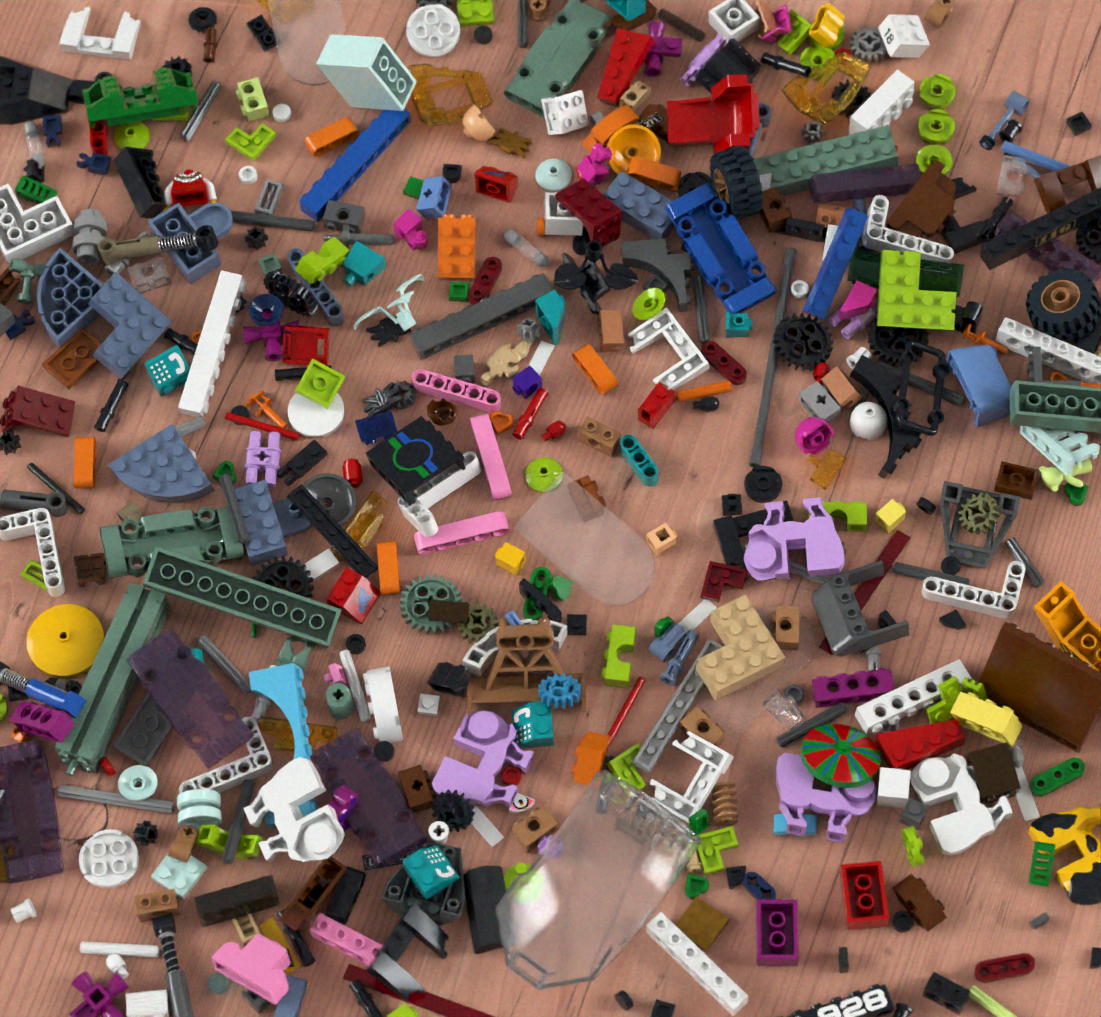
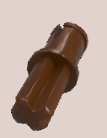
[203,27,217,63]

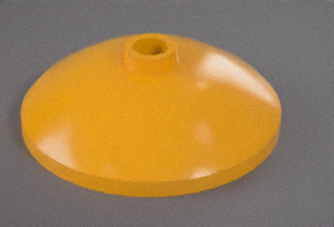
[607,124,661,175]

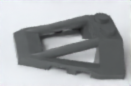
[940,481,1020,569]

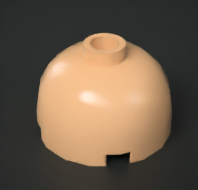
[463,104,497,141]

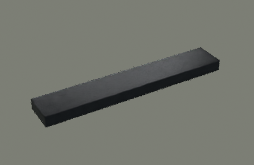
[287,484,378,579]

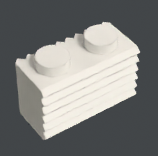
[126,989,170,1017]

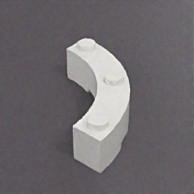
[462,619,567,676]

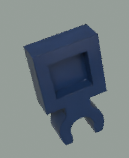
[42,115,63,148]
[77,153,111,175]
[5,310,35,340]

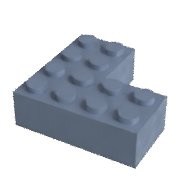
[88,272,172,379]

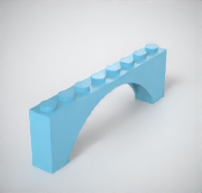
[249,663,319,829]

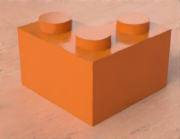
[571,731,610,787]

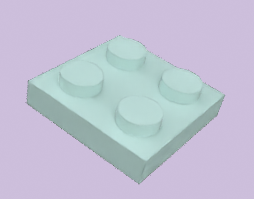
[151,854,207,900]

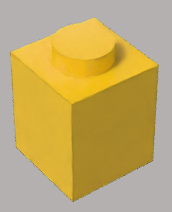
[495,542,526,575]

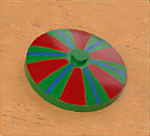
[801,724,881,788]

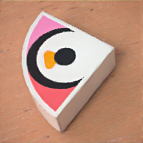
[509,793,535,814]

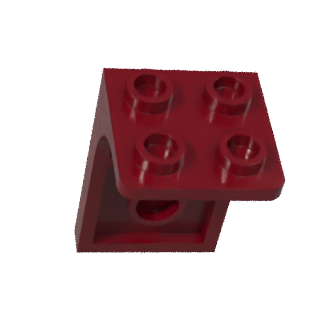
[555,178,622,248]
[0,385,75,438]

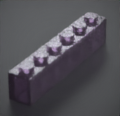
[808,164,921,204]

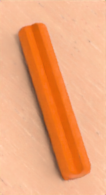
[676,380,732,402]

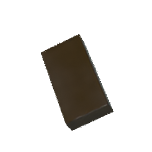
[428,600,469,624]

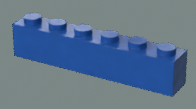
[802,208,868,319]

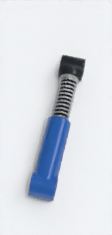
[0,661,86,718]

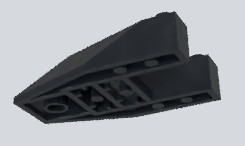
[0,55,72,125]

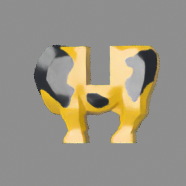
[1028,806,1101,905]

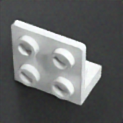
[541,90,589,135]

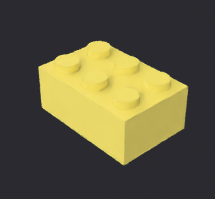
[950,692,1023,747]

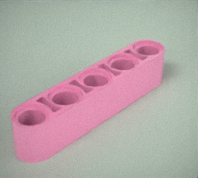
[412,369,501,413]
[469,413,512,501]
[414,511,510,555]

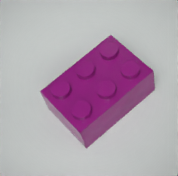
[756,900,798,966]

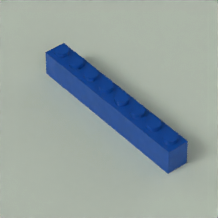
[299,109,411,222]

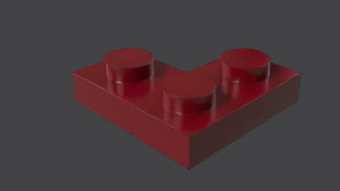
[701,561,747,602]

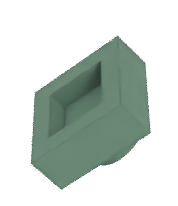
[258,253,282,276]

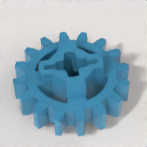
[538,673,581,709]

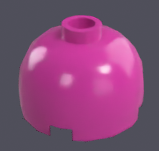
[795,417,834,455]

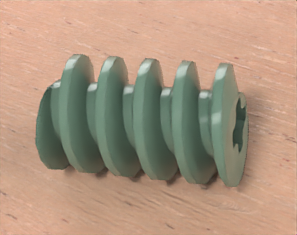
[326,683,354,720]

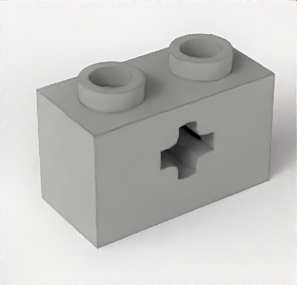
[799,381,841,424]

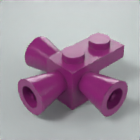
[643,21,682,77]
[243,311,300,362]
[69,971,129,1017]

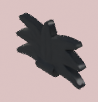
[366,316,411,347]
[362,382,404,421]

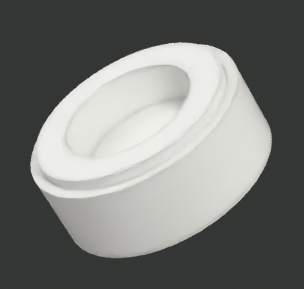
[273,104,291,123]
[239,166,258,185]
[790,280,809,300]

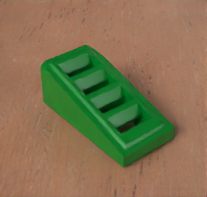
[15,176,58,204]
[1028,841,1055,887]

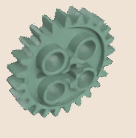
[400,574,462,635]

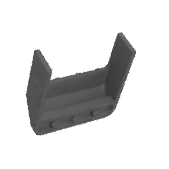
[811,560,909,657]

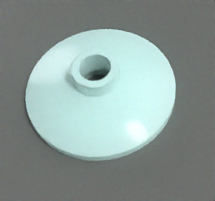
[535,159,572,192]
[118,765,158,801]

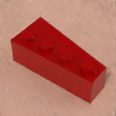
[597,28,655,107]
[875,719,966,770]

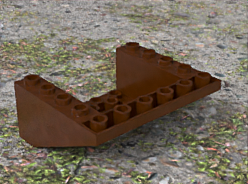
[977,621,1101,753]

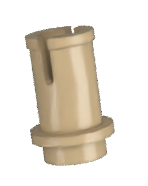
[684,846,702,874]

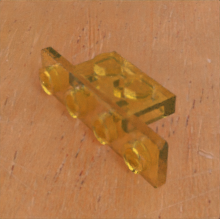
[331,491,387,561]
[259,716,338,754]

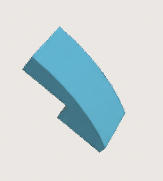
[773,813,817,837]

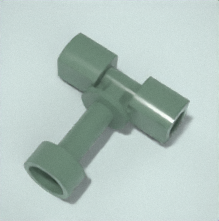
[9,258,46,304]

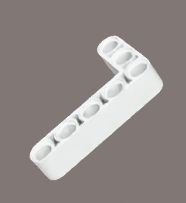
[862,195,954,269]
[398,451,482,537]
[0,508,65,597]
[922,561,1025,619]
[179,717,273,794]

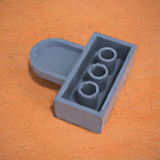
[148,203,233,285]
[234,480,313,566]

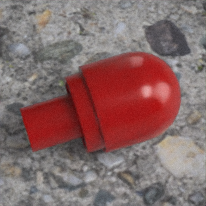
[813,362,830,386]
[541,421,566,442]

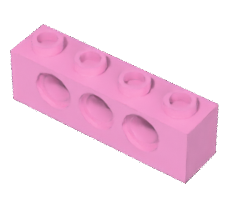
[310,913,382,966]

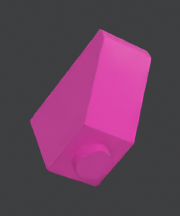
[839,281,878,320]

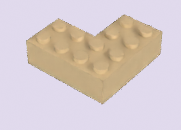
[696,595,785,701]

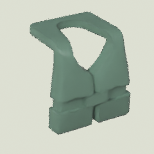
[274,636,316,678]

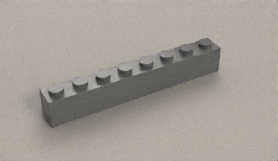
[410,273,553,360]

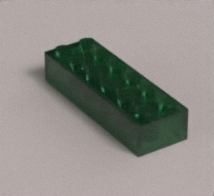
[847,249,964,297]

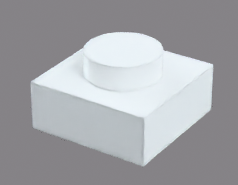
[417,694,440,717]

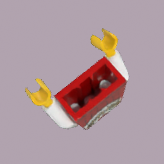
[163,169,217,212]

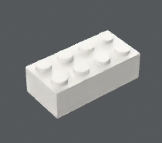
[849,69,914,135]

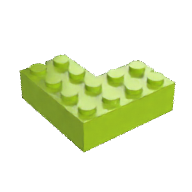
[877,250,956,330]

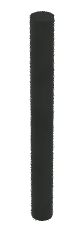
[27,462,85,514]

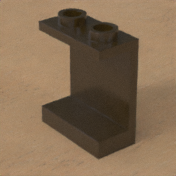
[966,743,1021,803]

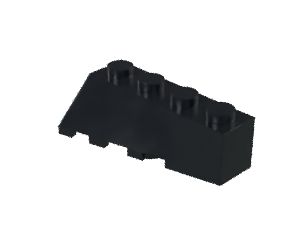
[113,147,166,219]

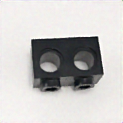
[923,972,970,1015]

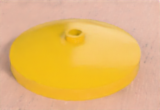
[27,604,105,679]

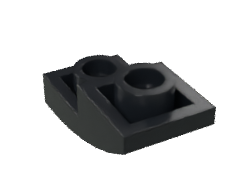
[246,14,281,52]

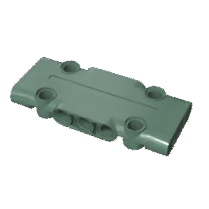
[504,0,612,117]
[100,507,244,578]

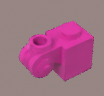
[577,143,612,184]
[393,209,428,250]

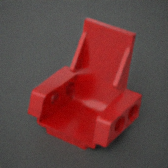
[667,74,760,154]

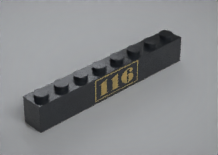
[980,188,1101,270]

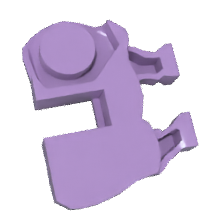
[744,497,845,581]
[432,710,534,808]
[776,753,877,843]

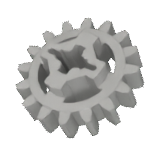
[849,25,888,63]

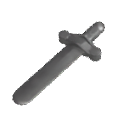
[324,224,396,249]

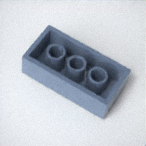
[603,171,675,239]

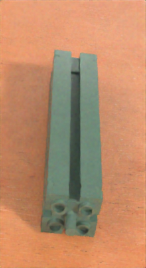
[55,582,171,776]

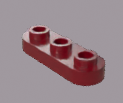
[468,257,502,305]
[701,341,747,385]
[974,953,1035,983]

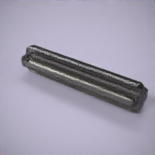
[658,9,705,42]

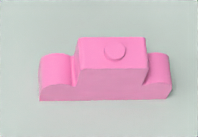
[211,934,291,1005]

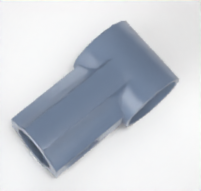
[648,622,686,662]

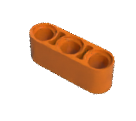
[304,117,359,157]
[627,157,682,191]
[572,344,618,395]
[74,436,96,488]
[377,541,400,595]

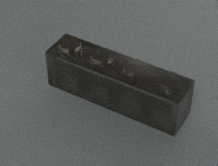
[194,875,280,928]

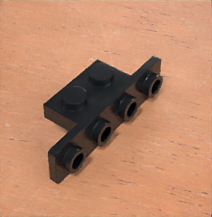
[773,218,827,243]
[562,253,611,315]

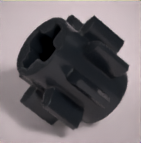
[245,226,268,250]
[0,430,21,455]
[133,821,159,846]

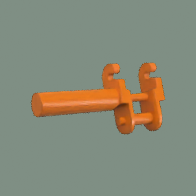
[962,324,1008,355]
[244,390,287,429]

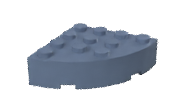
[37,248,103,348]
[108,424,215,503]

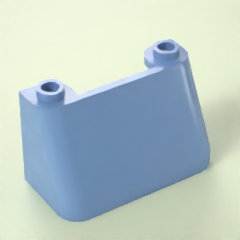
[946,344,1011,427]

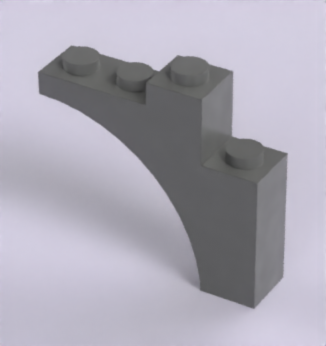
[621,238,695,312]

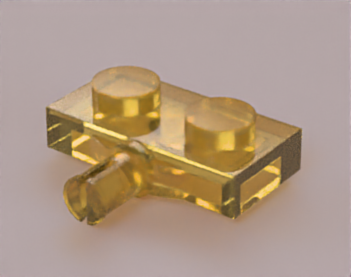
[807,449,847,490]

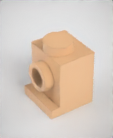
[646,523,677,556]

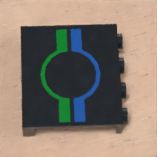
[366,416,466,506]

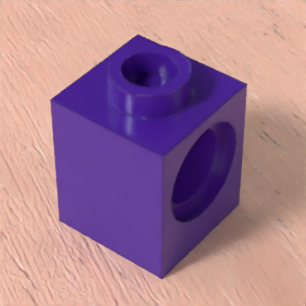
[512,365,542,399]

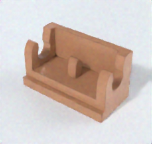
[752,0,780,44]
[597,310,624,352]
[821,366,864,408]

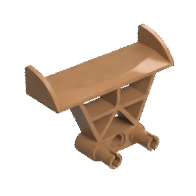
[467,617,586,716]

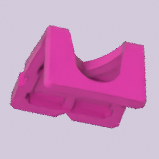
[762,5,792,43]

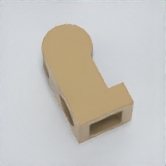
[619,80,651,113]

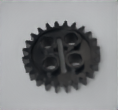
[1075,217,1101,265]
[263,270,318,317]
[772,313,834,371]
[868,318,929,367]
[252,556,314,598]

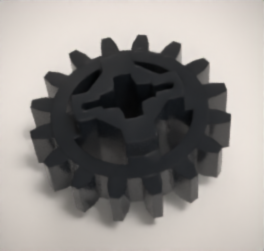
[831,80,871,117]
[431,789,475,832]

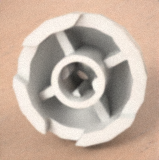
[850,402,888,441]

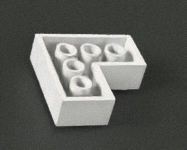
[0,183,74,265]

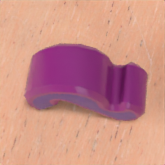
[328,785,358,832]

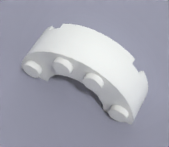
[363,666,403,743]

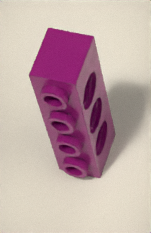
[812,668,894,708]
[9,701,75,743]

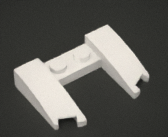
[59,7,141,60]
[628,307,710,390]
[649,731,734,823]

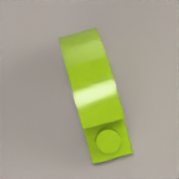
[195,825,264,860]

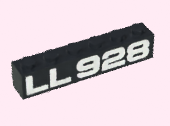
[779,984,894,1017]

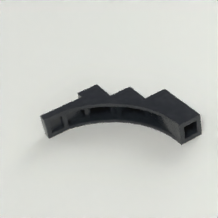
[849,355,922,479]

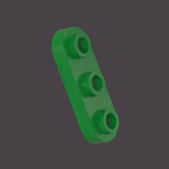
[523,567,551,621]
[1030,758,1085,797]

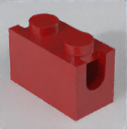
[638,382,675,429]

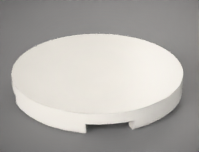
[406,4,460,58]
[288,393,344,437]
[79,829,139,889]

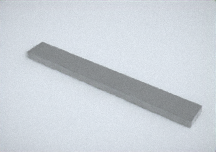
[632,638,724,774]

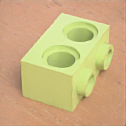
[236,77,269,122]

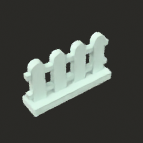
[1020,426,1100,476]

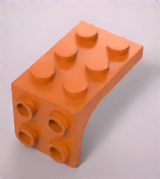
[438,215,477,278]

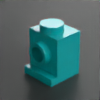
[725,312,752,337]

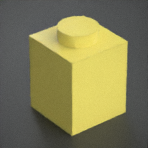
[875,499,906,534]

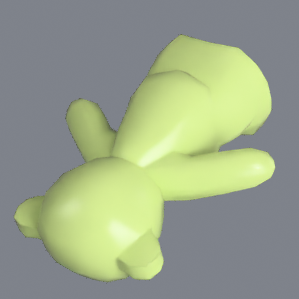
[1038,458,1092,493]

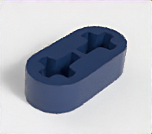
[743,872,776,900]

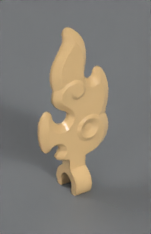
[481,340,533,387]

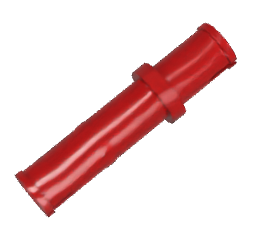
[512,388,549,440]

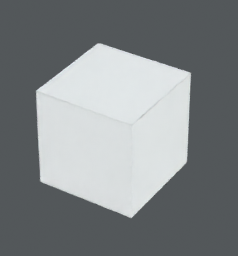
[876,767,911,808]

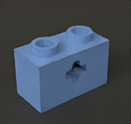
[416,176,452,219]

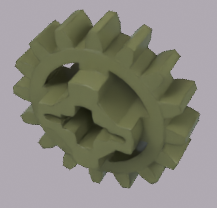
[958,492,1000,535]
[456,602,499,644]

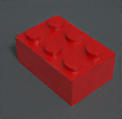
[840,861,889,930]

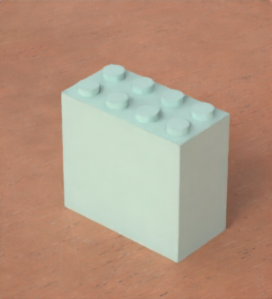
[316,34,417,111]

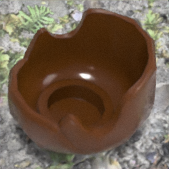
[427,398,457,426]

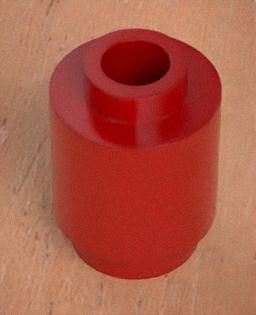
[342,459,363,488]

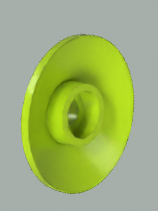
[114,121,150,150]
[916,145,953,175]
[632,288,666,320]
[525,457,563,493]

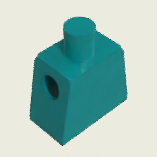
[343,241,386,287]

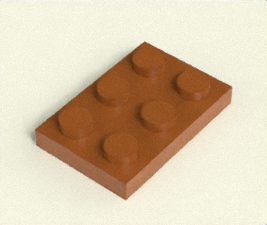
[42,327,101,390]

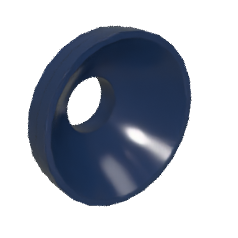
[249,294,283,327]

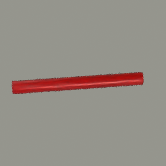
[225,412,300,441]
[607,677,646,747]

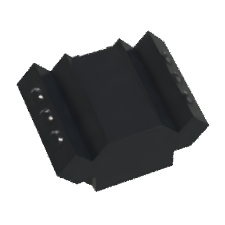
[695,38,762,93]

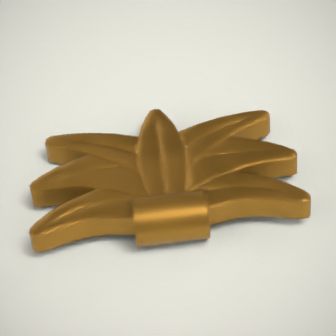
[488,127,532,159]

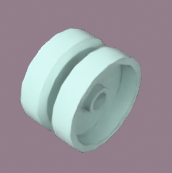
[177,789,222,831]

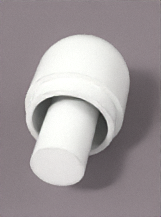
[106,954,129,979]

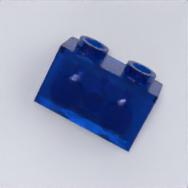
[355,411,398,445]

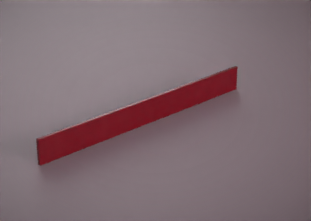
[818,530,911,655]
[343,964,495,1017]

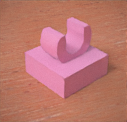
[323,663,349,686]

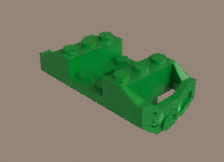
[82,67,198,129]

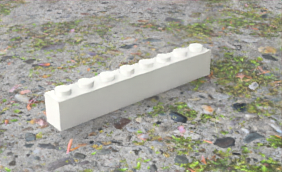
[178,270,246,417]

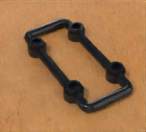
[893,340,949,436]

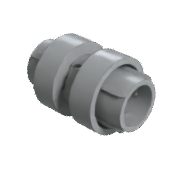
[72,209,107,265]

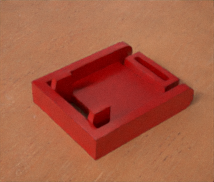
[283,325,330,366]

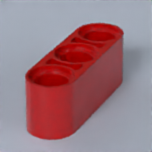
[90,119,109,156]

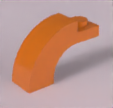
[581,105,640,154]

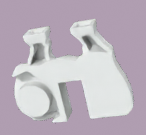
[910,753,1013,856]
[244,757,345,863]

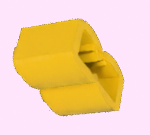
[809,3,845,47]

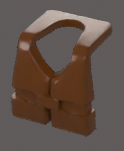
[74,553,106,587]

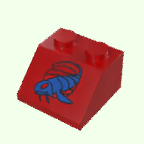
[474,166,518,203]
[326,567,381,624]

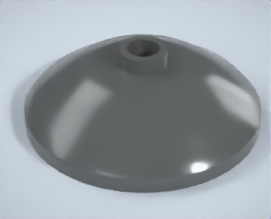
[303,473,356,526]

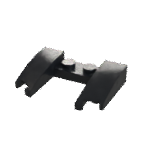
[941,177,995,254]
[713,500,794,571]
[366,904,449,1001]

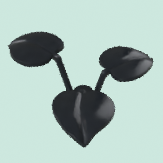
[554,226,639,290]

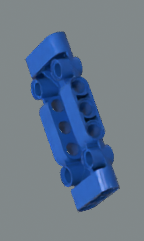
[664,182,777,314]

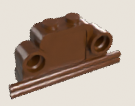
[885,160,956,238]
[279,856,347,931]

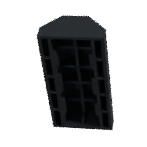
[463,866,514,954]

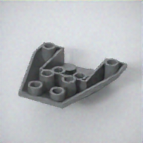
[382,840,465,926]

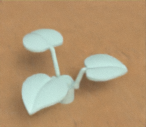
[354,274,424,331]

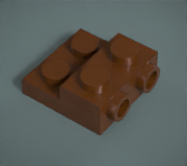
[994,461,1039,500]

